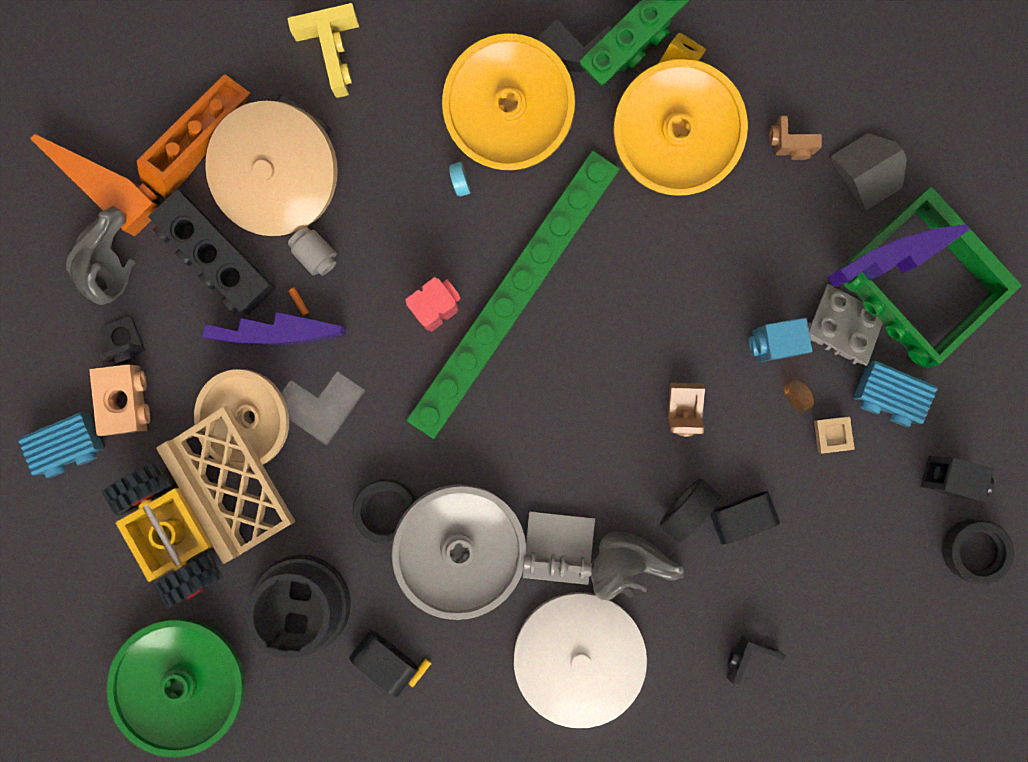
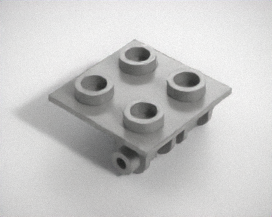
[808,284,883,366]
[523,512,595,585]

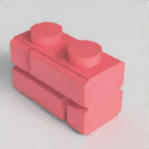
[406,277,461,332]

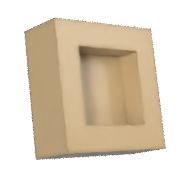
[814,417,854,454]

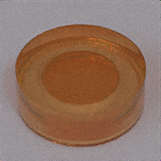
[784,379,814,413]

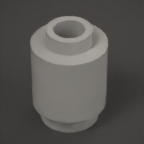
[288,226,337,276]

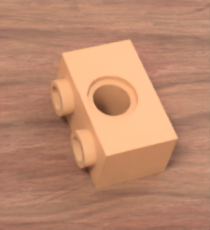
[89,364,150,436]

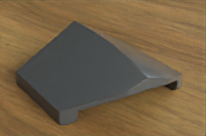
[829,133,907,212]

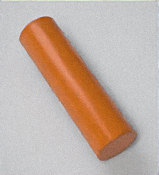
[288,287,310,317]

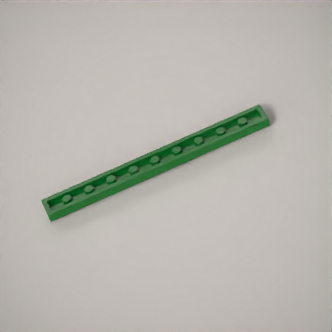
[407,151,619,439]

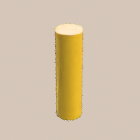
[408,658,432,687]

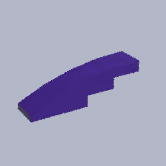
[827,224,970,287]
[202,312,346,346]

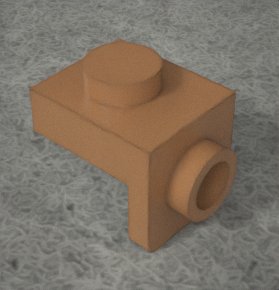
[769,115,822,160]
[667,383,705,436]

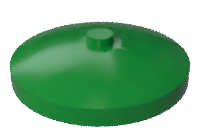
[107,618,245,757]

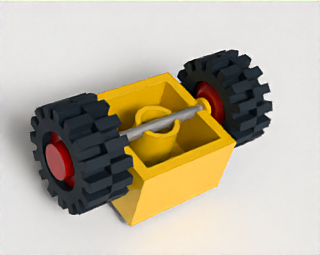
[102,462,223,609]

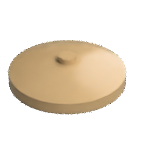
[206,101,338,236]

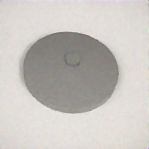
[391,484,526,620]

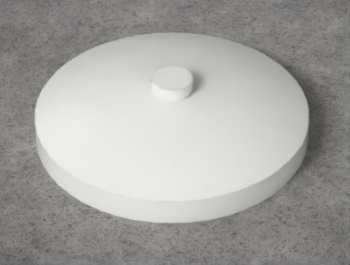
[514,592,647,728]

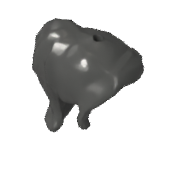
[65,206,136,305]
[591,531,685,600]

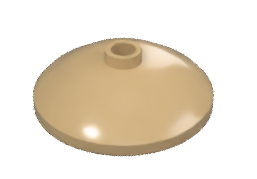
[194,369,289,469]

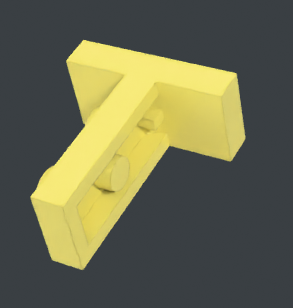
[287,3,359,98]

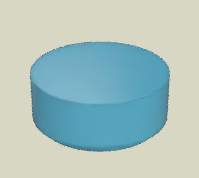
[449,162,471,197]

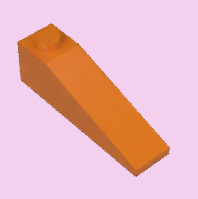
[137,74,251,199]
[30,134,159,236]

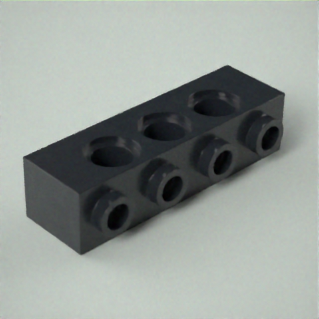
[148,189,276,315]

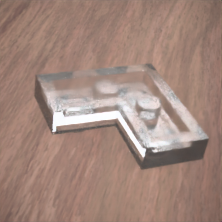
[281,371,366,445]

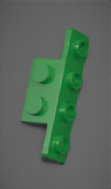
[580,0,690,86]

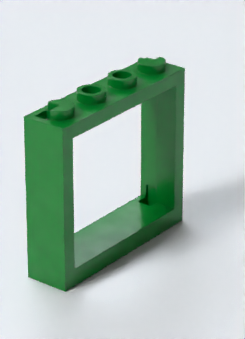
[836,187,1022,369]

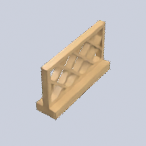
[156,406,295,564]

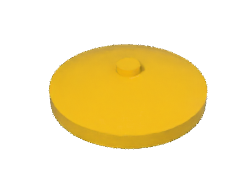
[442,34,575,170]
[613,59,748,195]

